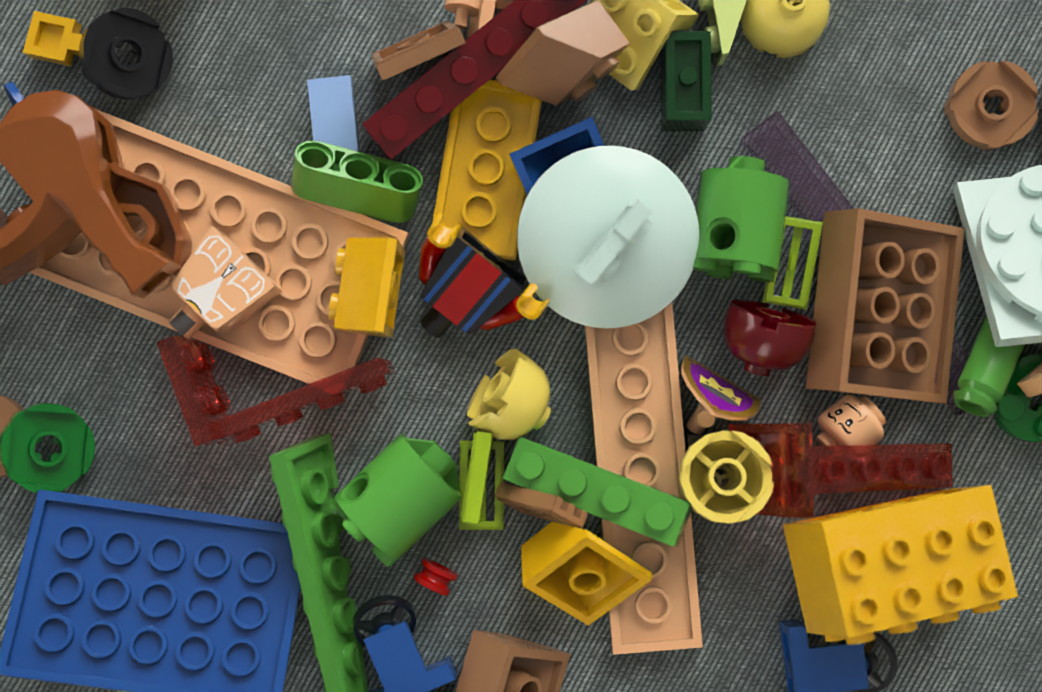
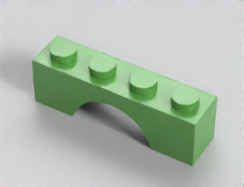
[503,436,692,547]

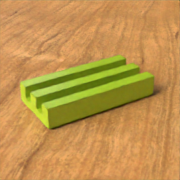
[762,216,823,310]
[461,431,493,525]
[459,440,504,530]

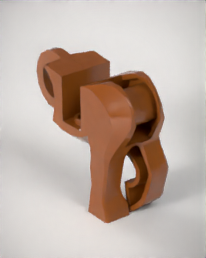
[0,90,192,299]

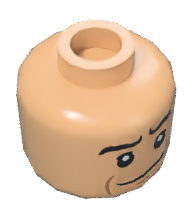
[816,394,886,460]

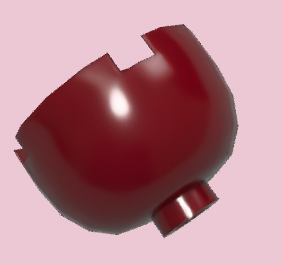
[723,299,816,376]

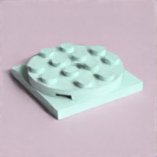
[953,165,1042,347]

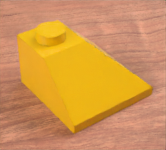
[521,522,653,626]

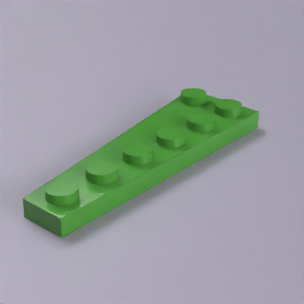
[269,433,369,692]

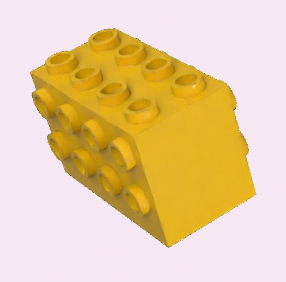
[783,485,1018,644]

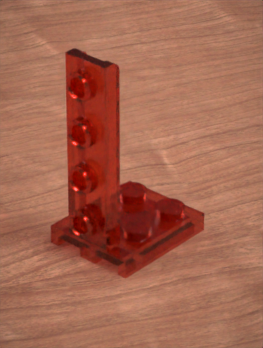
[156,335,396,447]
[729,423,953,518]

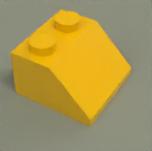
[328,237,405,339]

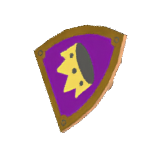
[681,355,761,435]

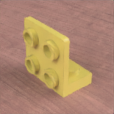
[589,0,699,91]

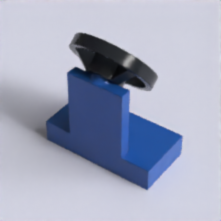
[353,595,457,692]
[779,619,898,692]

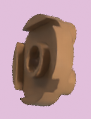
[944,61,1039,151]

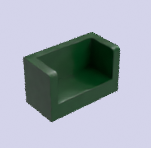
[660,31,712,132]

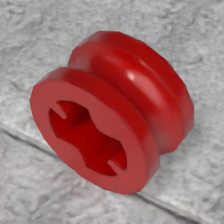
[413,557,458,596]

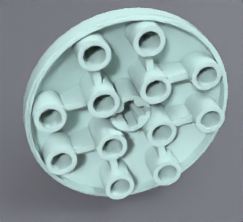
[517,146,699,328]

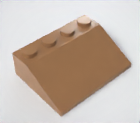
[806,208,965,404]

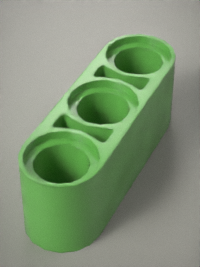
[291,141,423,223]

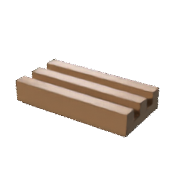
[494,482,588,528]

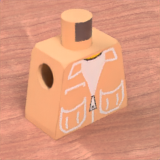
[168,226,282,339]

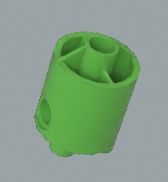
[693,156,790,282]
[330,433,463,568]

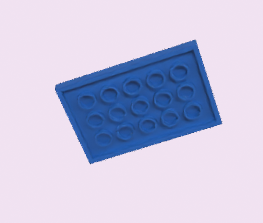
[0,489,301,692]

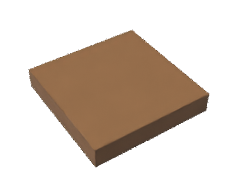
[371,20,466,81]

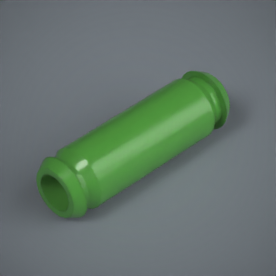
[953,315,1025,417]

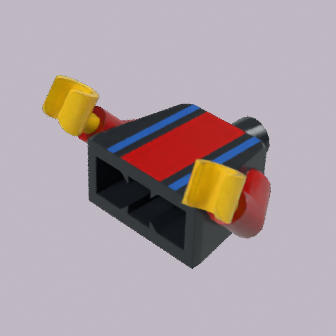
[418,213,550,338]

